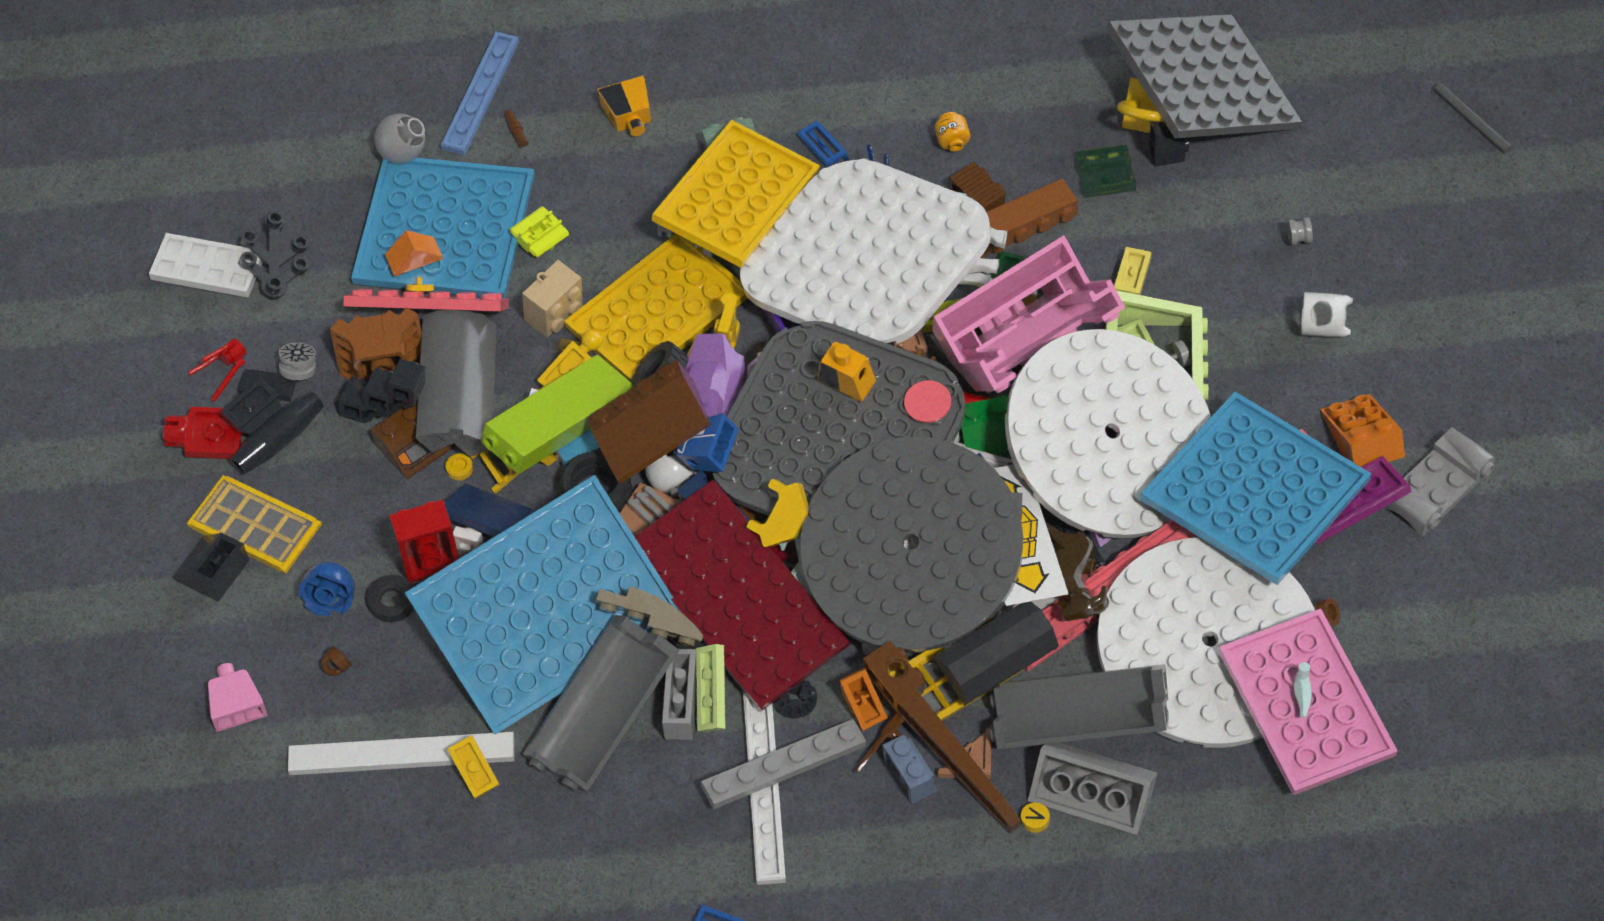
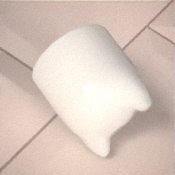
[1301,292,1353,337]

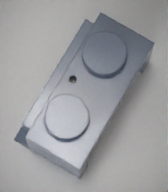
[883,735,938,804]

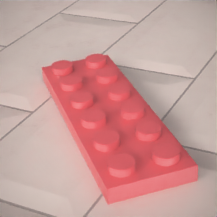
[344,289,509,311]

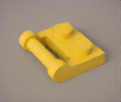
[714,293,740,349]

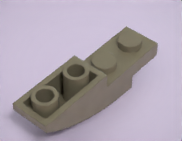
[595,586,703,647]

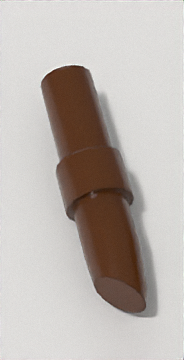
[504,110,529,148]

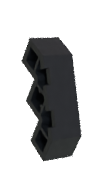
[339,359,426,423]

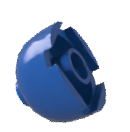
[298,562,355,616]

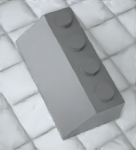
[1028,743,1157,835]

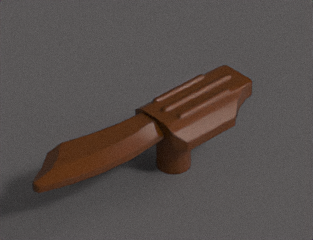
[855,712,904,773]

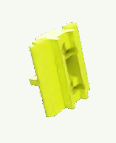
[509,206,569,258]

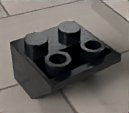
[173,533,249,602]

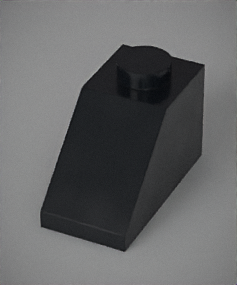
[1149,121,1189,167]

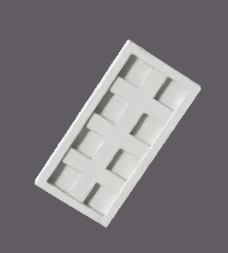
[149,233,263,298]

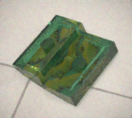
[1076,144,1136,198]

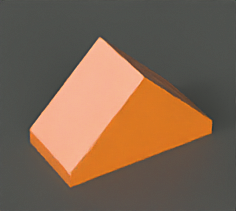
[385,230,443,277]
[839,668,887,731]

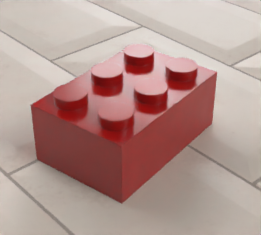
[389,499,459,583]

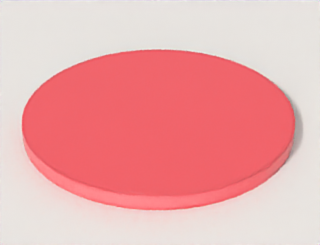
[904,380,951,423]

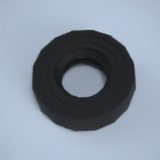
[366,575,414,623]

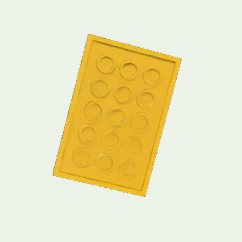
[652,120,820,268]
[564,234,748,383]

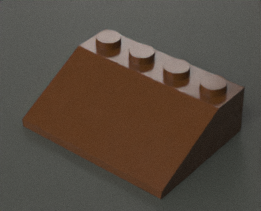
[587,359,711,484]

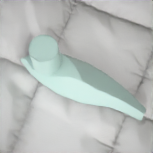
[1294,662,1312,718]

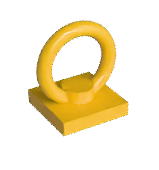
[1117,76,1164,133]

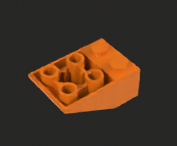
[1320,394,1405,467]

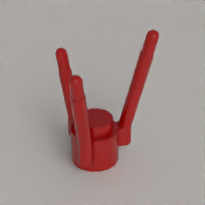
[188,338,247,402]

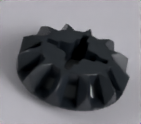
[773,680,817,719]

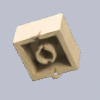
[522,260,583,338]

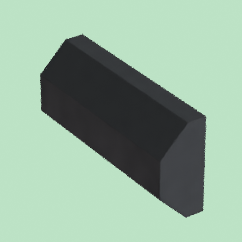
[934,602,1059,706]

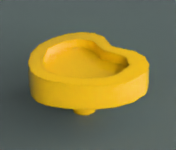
[406,277,434,291]

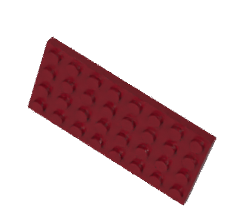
[635,480,849,712]

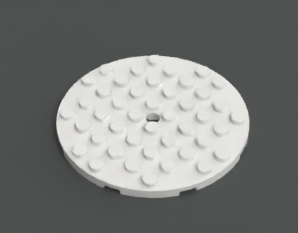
[1005,329,1211,538]
[1097,537,1315,748]

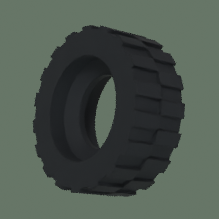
[632,341,688,387]

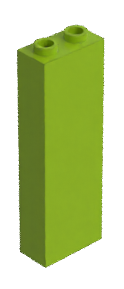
[481,354,634,475]

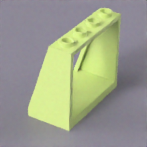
[1106,291,1208,400]

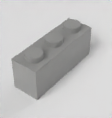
[662,649,697,740]

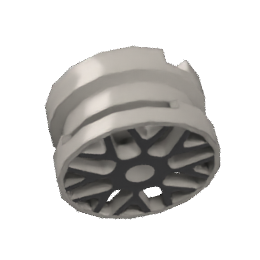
[279,343,316,380]

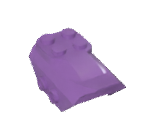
[686,334,746,417]

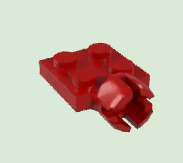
[163,407,242,459]

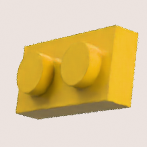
[447,735,500,799]

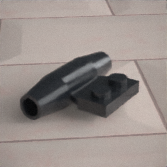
[221,378,324,475]

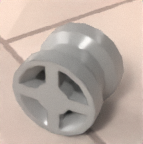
[1287,217,1313,246]

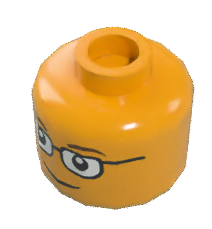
[934,112,971,152]

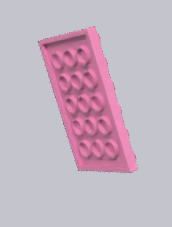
[1218,609,1398,796]

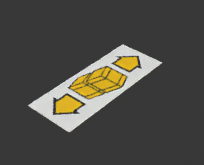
[994,465,1068,606]

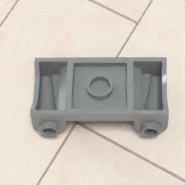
[1384,427,1495,537]

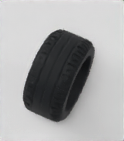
[560,450,632,513]

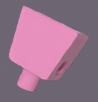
[208,663,268,732]

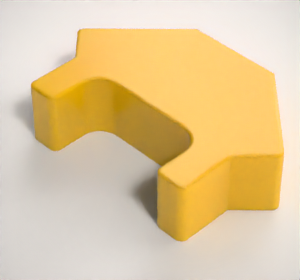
[747,479,809,547]

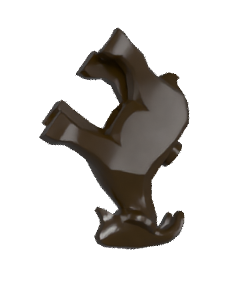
[1046,525,1109,621]

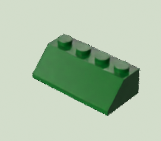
[961,395,1011,459]

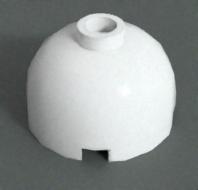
[645,454,700,497]

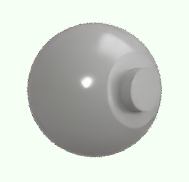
[374,113,425,164]

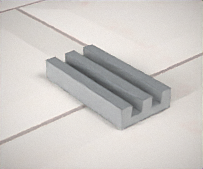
[628,486,673,526]

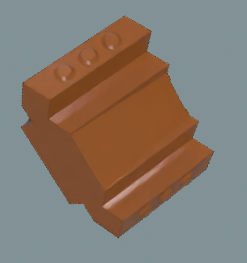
[330,307,422,380]

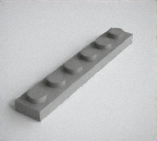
[701,719,866,810]

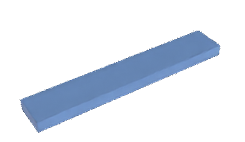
[441,31,519,155]

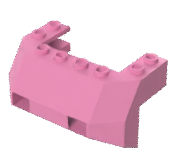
[933,235,1126,393]

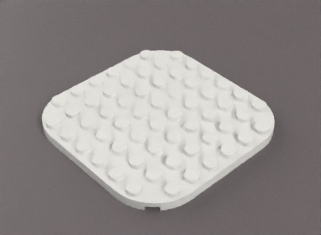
[740,159,991,344]

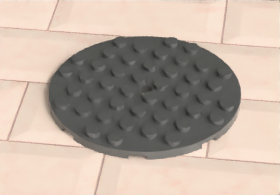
[800,437,1024,652]

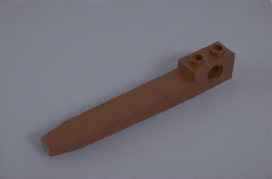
[863,640,1021,833]

